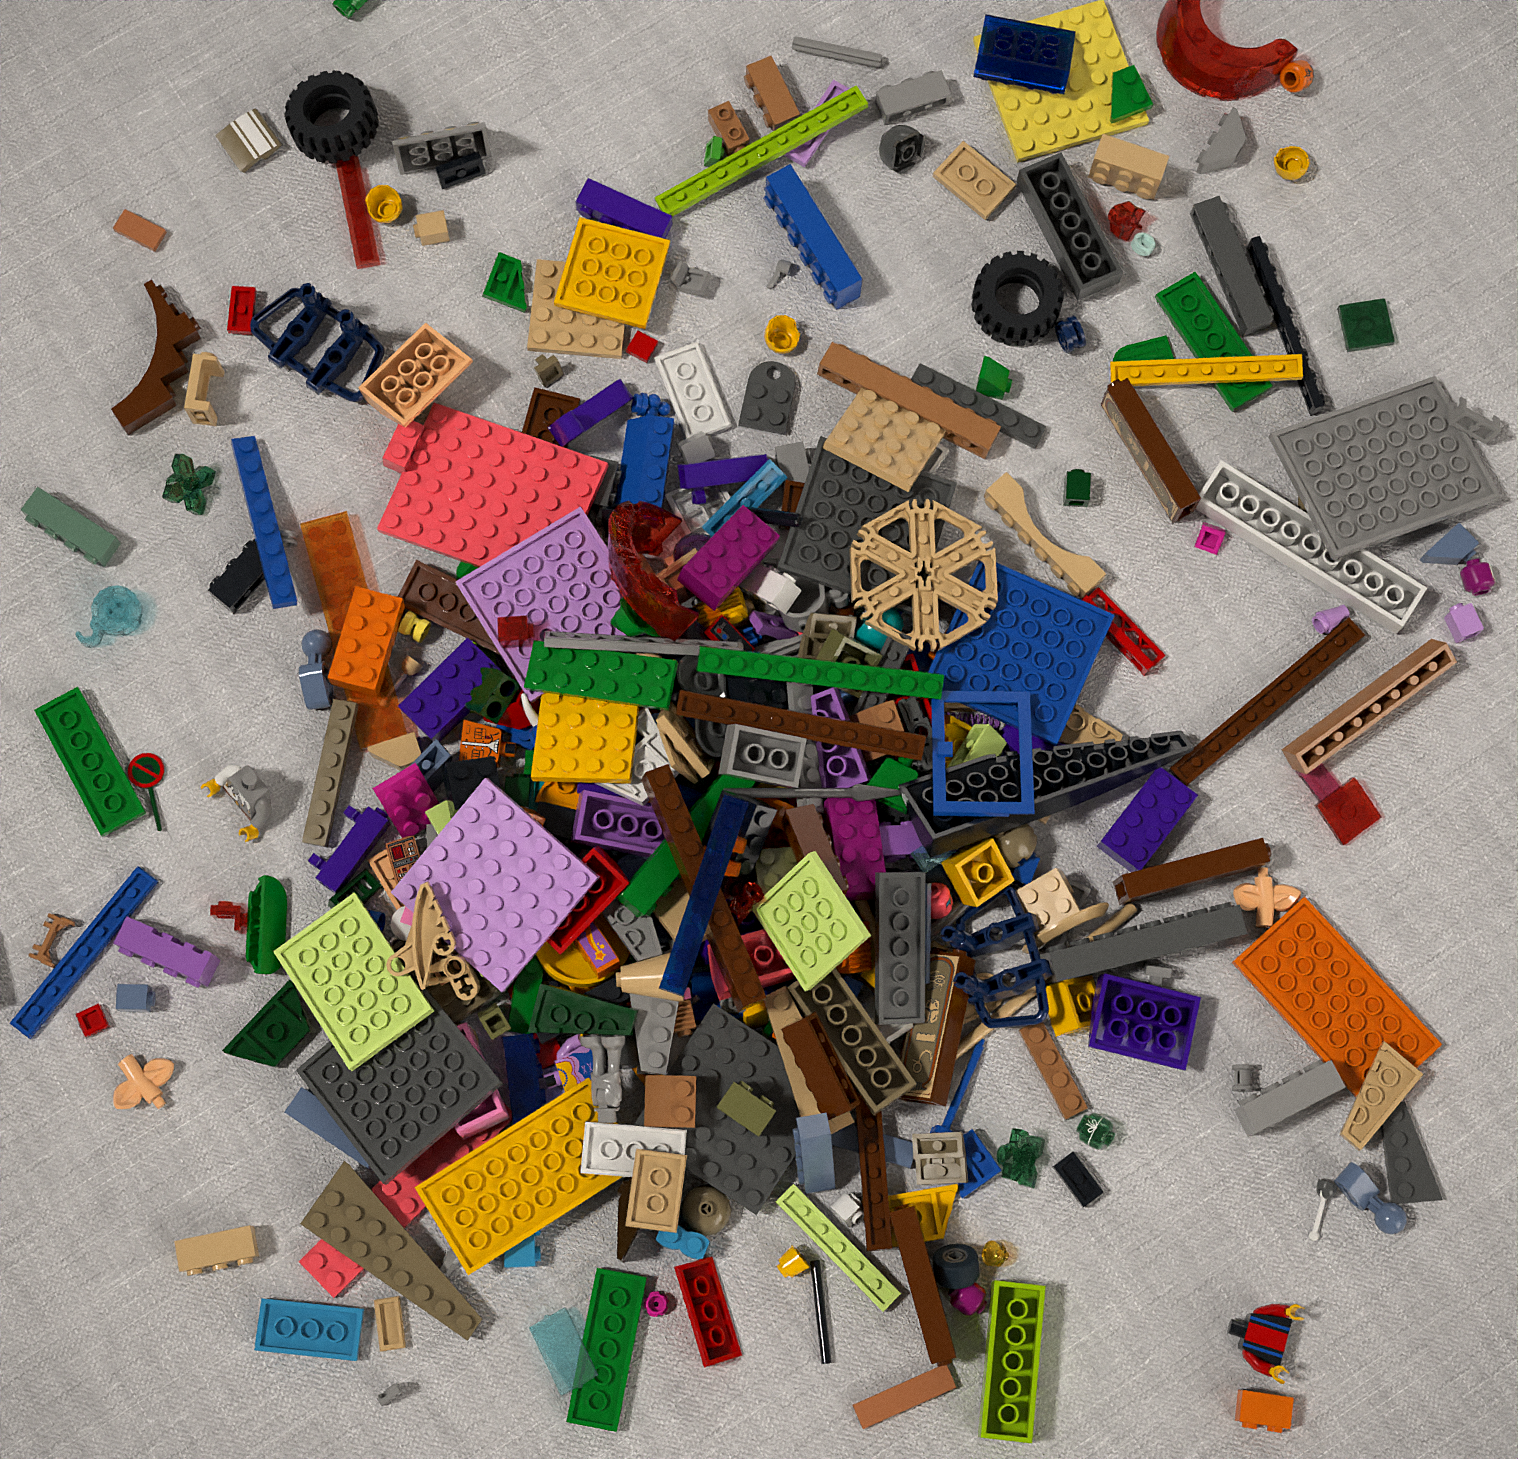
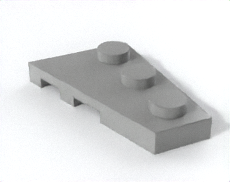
[630,994,679,1075]

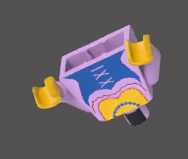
[543,1034,593,1092]

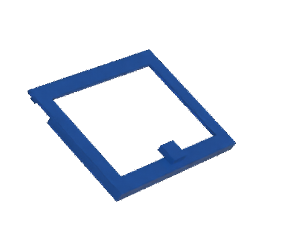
[931,691,1035,817]

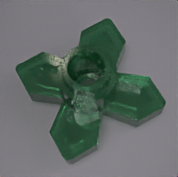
[162,454,216,515]
[997,1128,1045,1189]

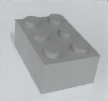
[718,724,807,788]

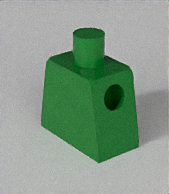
[867,757,918,814]

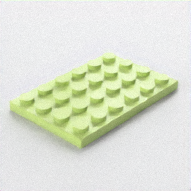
[273,893,434,1071]

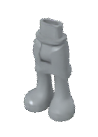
[580,1034,625,1123]

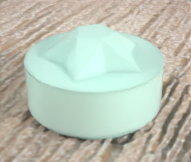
[1131,232,1156,256]

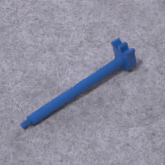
[930,1039,985,1133]

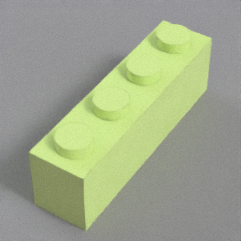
[947,724,1007,768]

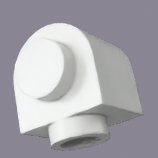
[830,1193,864,1228]

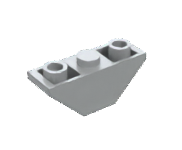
[1196,107,1246,174]

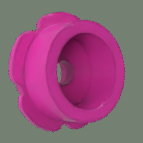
[644,1291,669,1317]

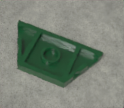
[222,979,311,1068]

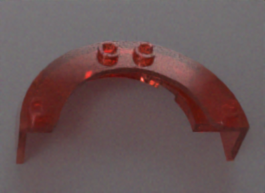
[1156,0,1298,101]
[608,501,699,641]

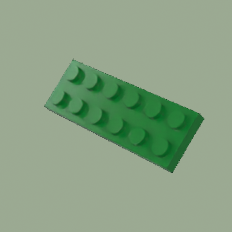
[1155,272,1273,412]
[524,640,678,711]
[34,686,146,837]
[566,1268,647,1432]

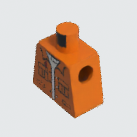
[459,720,516,768]

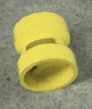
[398,611,431,643]

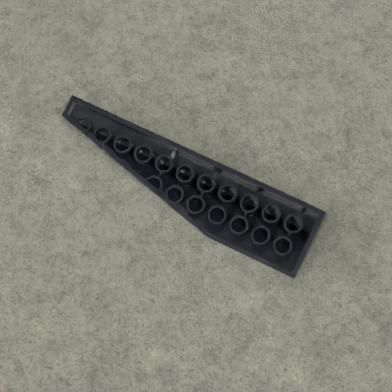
[898,730,1194,858]

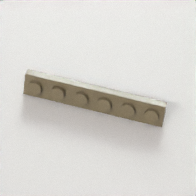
[302,699,359,848]

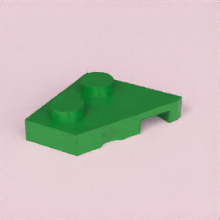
[1110,65,1153,124]
[482,252,527,313]

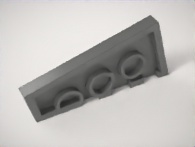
[1381,1101,1443,1204]

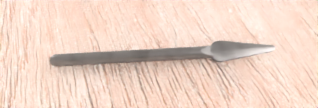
[723,784,901,801]

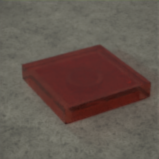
[1314,777,1382,845]

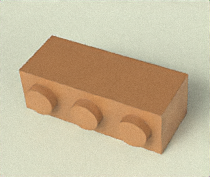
[744,56,800,131]

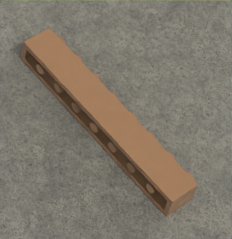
[817,342,1001,459]
[1282,639,1457,774]

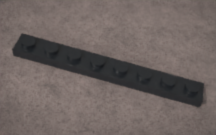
[1247,236,1325,416]

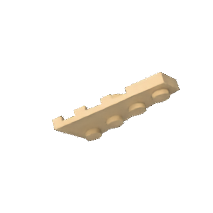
[1339,1041,1423,1151]

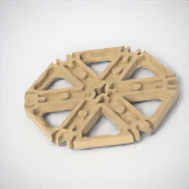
[849,499,998,652]

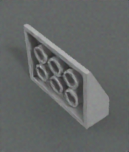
[392,122,492,175]

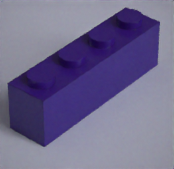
[576,178,673,239]

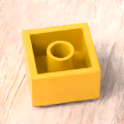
[941,838,1015,907]

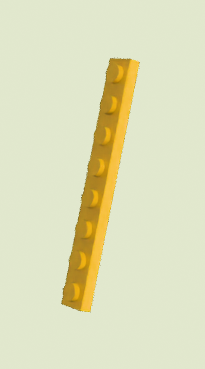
[1110,354,1303,386]

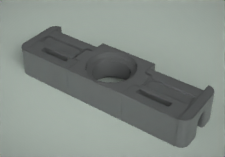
[898,696,932,772]

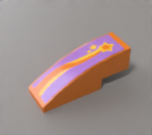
[574,921,620,980]

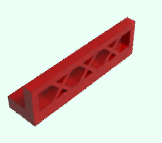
[1082,587,1166,676]

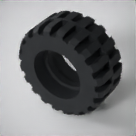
[284,70,379,163]
[971,251,1064,346]

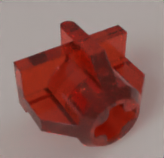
[1108,201,1146,241]

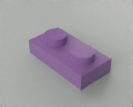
[748,610,798,640]

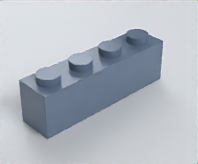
[284,1087,371,1170]
[792,1113,836,1194]

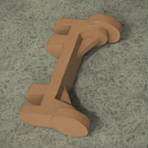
[28,913,76,968]

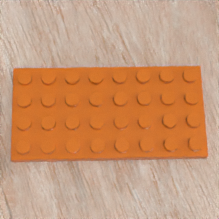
[1231,896,1442,1097]

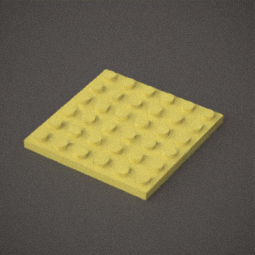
[973,0,1149,163]

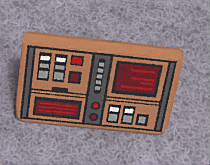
[385,836,420,885]

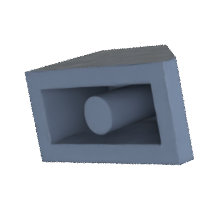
[1420,523,1479,565]
[410,739,453,792]

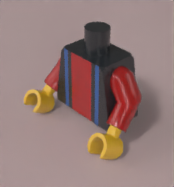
[1227,1304,1305,1384]

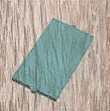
[529,1307,598,1396]

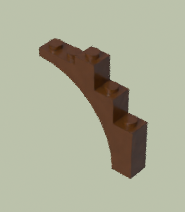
[111,279,201,435]

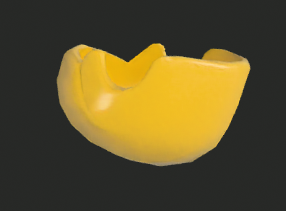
[1274,146,1310,180]
[365,185,403,224]
[764,315,800,354]

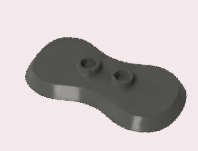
[677,655,728,757]

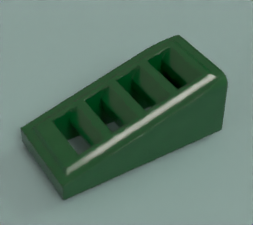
[328,868,382,909]

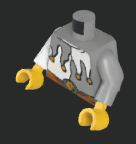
[201,765,272,842]

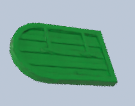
[1112,335,1174,362]

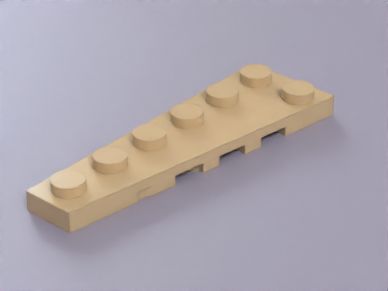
[764,986,854,1134]

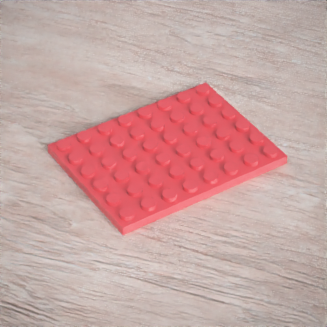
[377,402,609,568]

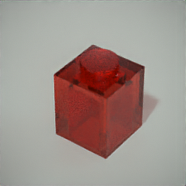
[498,615,535,648]

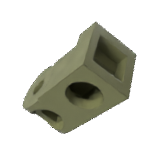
[478,1003,511,1040]

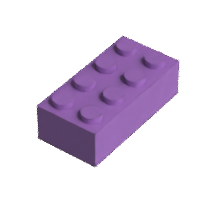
[570,790,665,858]

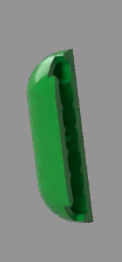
[246,875,287,975]

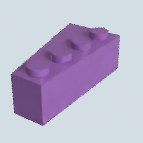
[811,687,872,788]
[113,917,221,988]

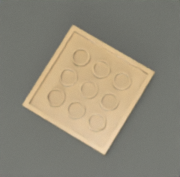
[527,259,625,359]
[823,388,946,492]

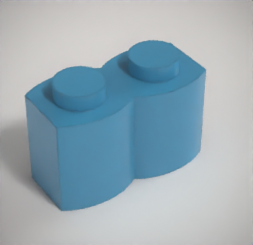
[656,1225,710,1260]

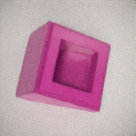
[1194,522,1226,555]

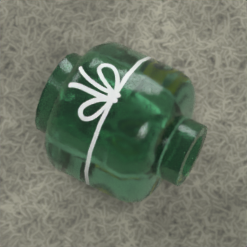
[1076,1113,1116,1150]

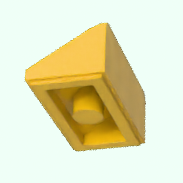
[743,1001,770,1029]

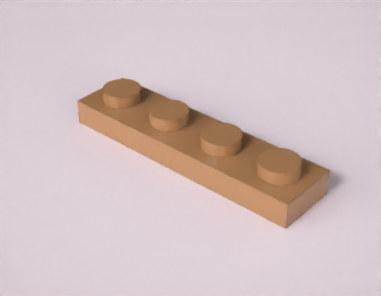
[1019,1022,1088,1120]

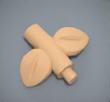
[1233,867,1301,928]
[113,1054,174,1109]

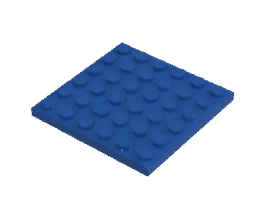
[928,561,1115,746]

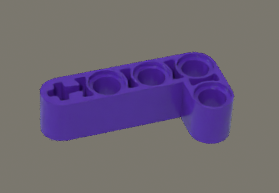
[548,379,633,447]

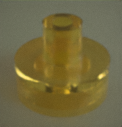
[982,1241,1009,1267]

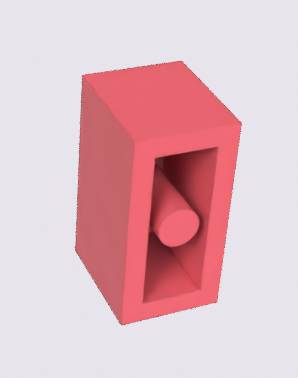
[382,421,424,474]

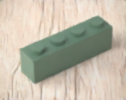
[21,486,121,567]

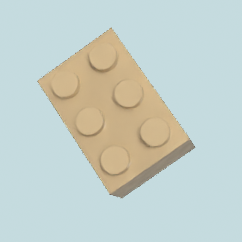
[1088,134,1169,200]

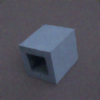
[116,984,156,1013]

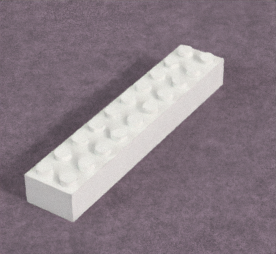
[1196,460,1427,634]

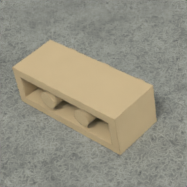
[174,1225,259,1276]

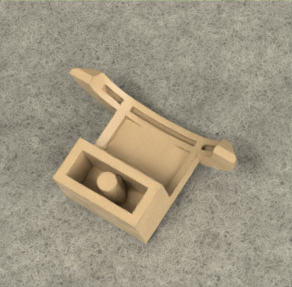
[1016,868,1109,954]

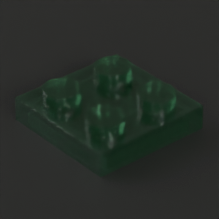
[1337,298,1395,352]

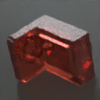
[210,901,247,934]

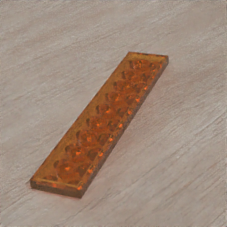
[300,511,407,751]

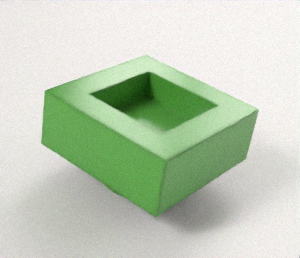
[704,136,724,167]

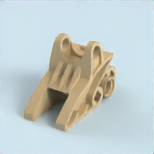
[386,881,480,1000]

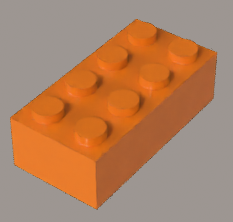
[328,586,405,697]

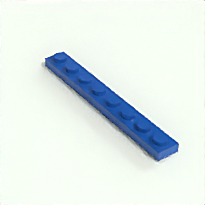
[231,436,297,609]

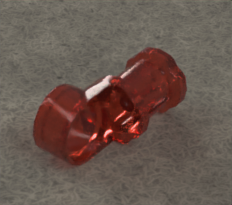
[728,882,764,928]

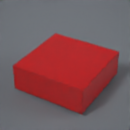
[626,330,658,363]
[75,1003,110,1037]

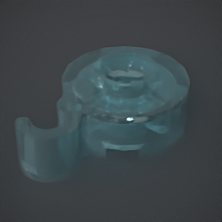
[75,585,143,648]

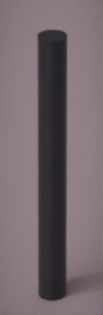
[810,1260,832,1364]

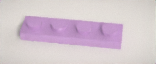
[785,80,849,168]

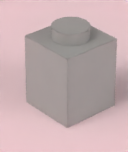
[676,431,716,464]

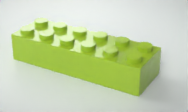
[978,1280,1046,1444]

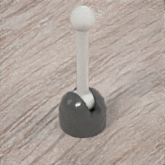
[1309,1179,1338,1241]

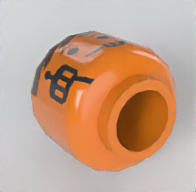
[1280,60,1314,92]

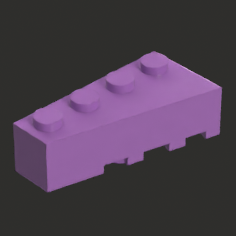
[879,821,966,863]

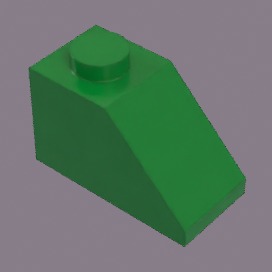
[976,356,1012,400]

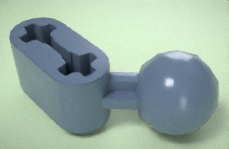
[299,629,335,710]
[1334,1162,1407,1235]

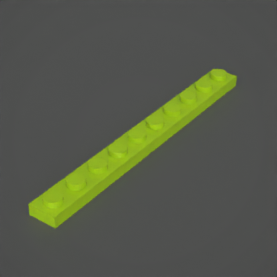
[654,85,868,217]

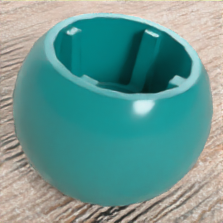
[854,608,904,653]

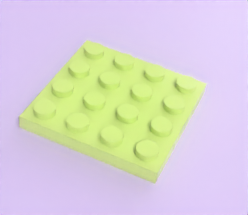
[751,851,871,992]

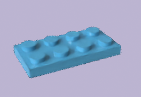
[254,1298,364,1361]

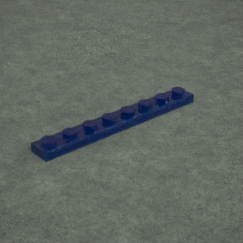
[659,794,748,997]

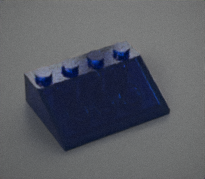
[973,14,1076,94]

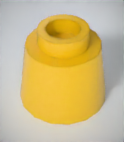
[777,1245,810,1278]

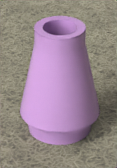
[1312,605,1350,634]

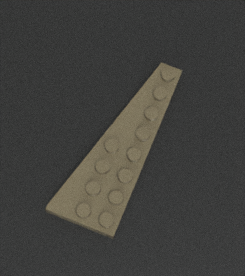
[300,1161,483,1341]

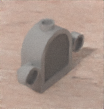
[759,574,850,632]

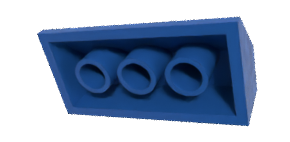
[615,415,674,518]

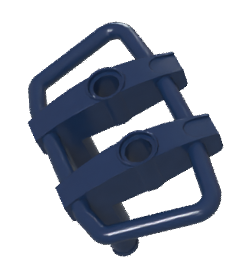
[250,283,385,402]
[941,885,1053,1029]

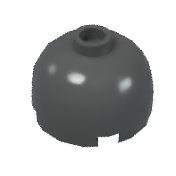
[879,125,925,174]

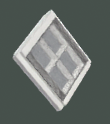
[665,484,731,536]

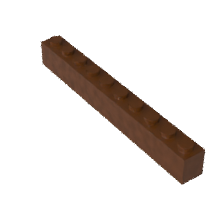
[641,764,767,1012]

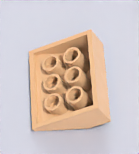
[358,323,473,427]

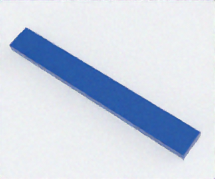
[10,866,158,1039]

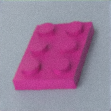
[372,763,439,838]

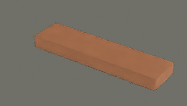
[852,1365,956,1429]

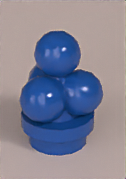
[631,392,671,417]

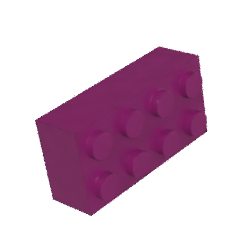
[677,505,780,611]
[821,798,886,901]

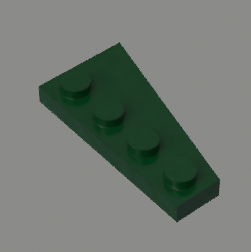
[528,983,638,1035]

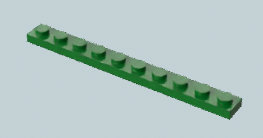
[696,645,944,699]

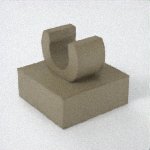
[534,354,564,387]

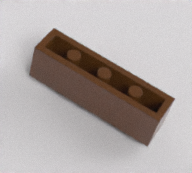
[781,804,849,895]
[781,1011,861,1120]

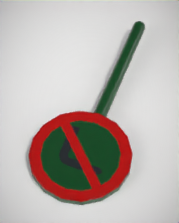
[128,753,164,831]

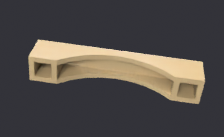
[984,472,1106,599]

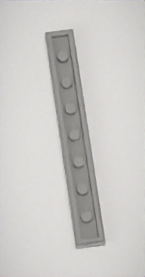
[544,631,743,656]

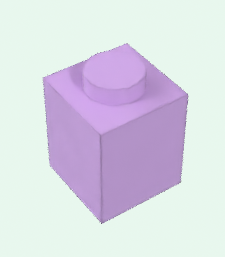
[1444,603,1484,643]

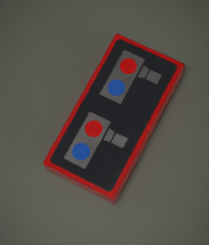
[704,614,755,652]

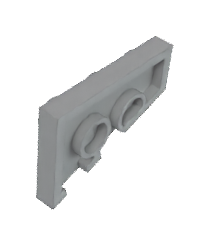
[602,898,663,962]

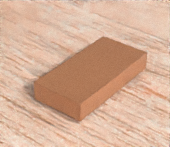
[113,209,167,252]

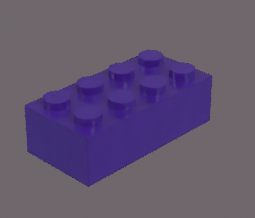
[398,637,501,742]
[1097,767,1198,872]

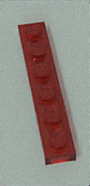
[336,155,380,269]

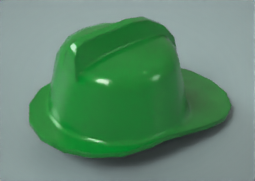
[611,597,665,637]

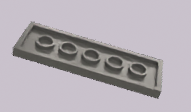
[875,871,925,1025]

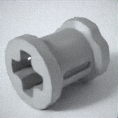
[1232,1064,1255,1092]

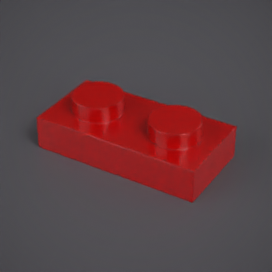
[227,286,257,335]

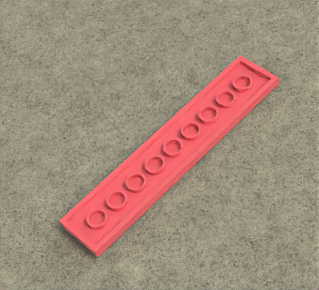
[299,1102,517,1298]

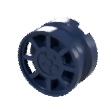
[1055,315,1086,353]

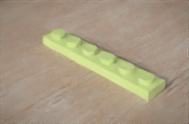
[776,1184,901,1312]

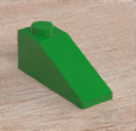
[507,955,543,1035]

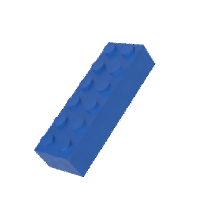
[764,164,863,310]

